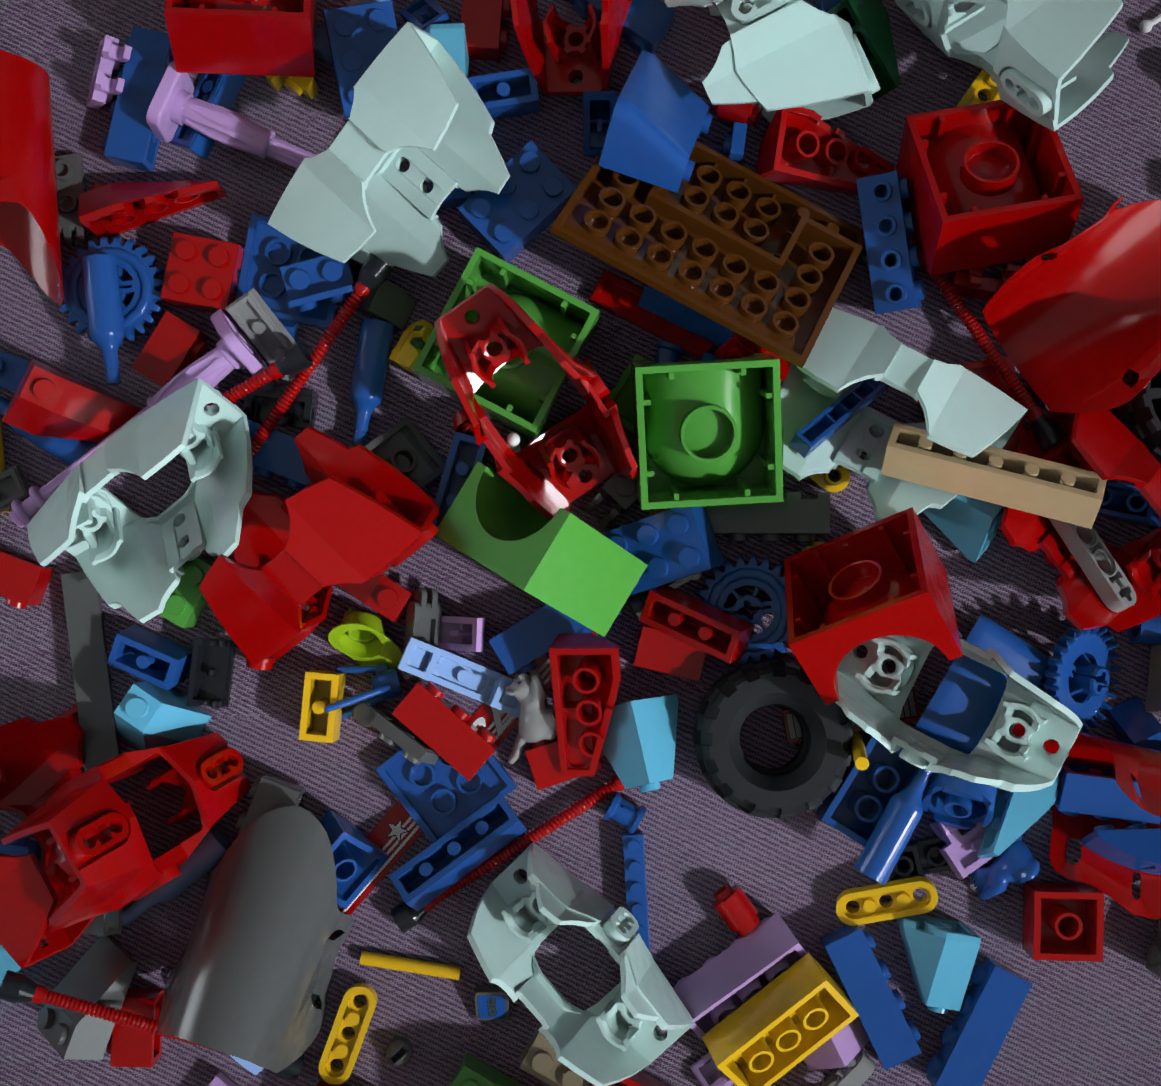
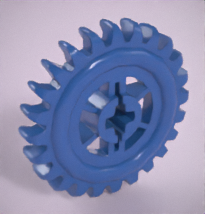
[57,236,164,345]
[697,554,788,664]
[1044,626,1122,733]

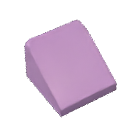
[690,1052,734,1086]

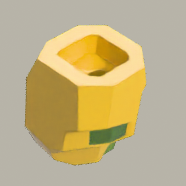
[389,319,433,375]

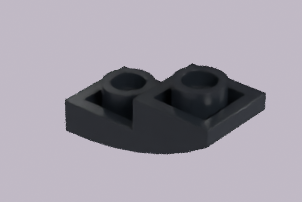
[889,835,952,881]

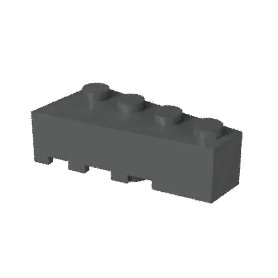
[705,492,831,542]

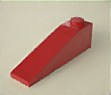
[756,107,895,196]
[78,180,227,238]
[2,359,142,442]
[549,633,621,776]

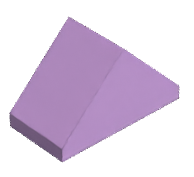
[439,615,486,652]
[804,1017,869,1071]

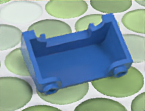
[598,50,713,193]
[914,614,1049,754]

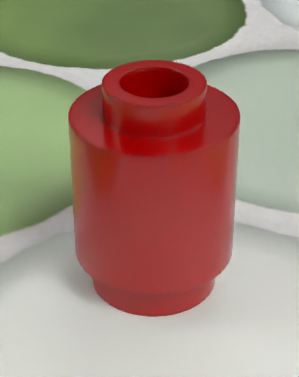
[711,103,763,129]
[712,884,761,937]

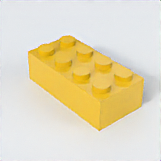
[702,952,859,1086]

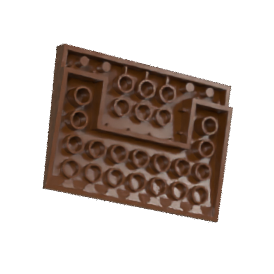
[550,141,865,368]

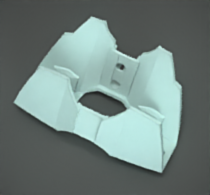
[664,0,880,123]
[894,0,1129,132]
[267,22,510,277]
[781,308,1028,521]
[27,378,253,623]
[835,631,1083,792]
[467,842,695,1086]

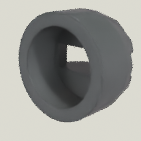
[385,1036,413,1067]

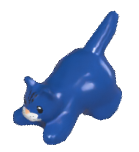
[969,834,1040,902]

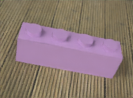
[673,912,807,1040]

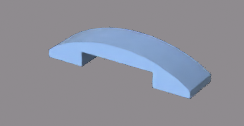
[397,636,520,718]

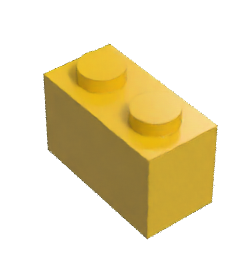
[298,669,346,743]

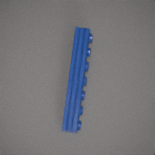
[789,378,890,458]
[622,831,650,952]

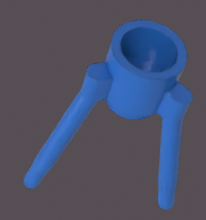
[324,663,403,719]

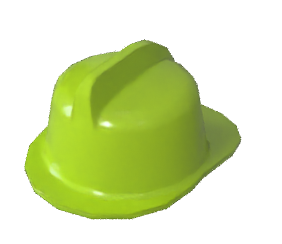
[328,608,402,669]

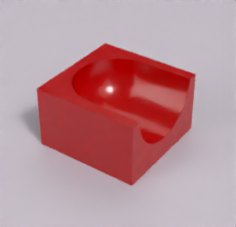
[164,0,317,77]
[896,100,1084,275]
[784,507,963,705]

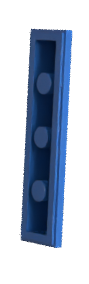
[170,73,247,159]

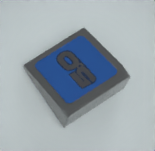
[474,985,510,1021]

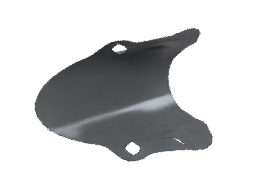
[158,806,353,1073]

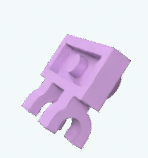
[86,35,132,110]
[929,821,1015,879]

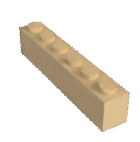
[881,422,1107,529]

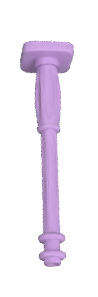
[146,61,316,169]
[8,309,267,528]

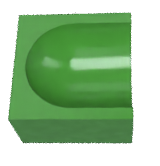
[412,247,600,440]
[631,353,784,510]
[435,462,648,637]

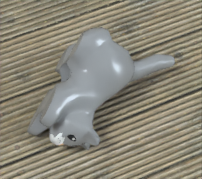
[505,667,557,764]

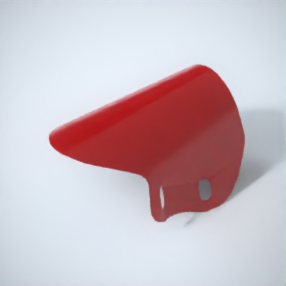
[0,49,64,304]
[982,196,1161,413]
[1012,723,1161,919]

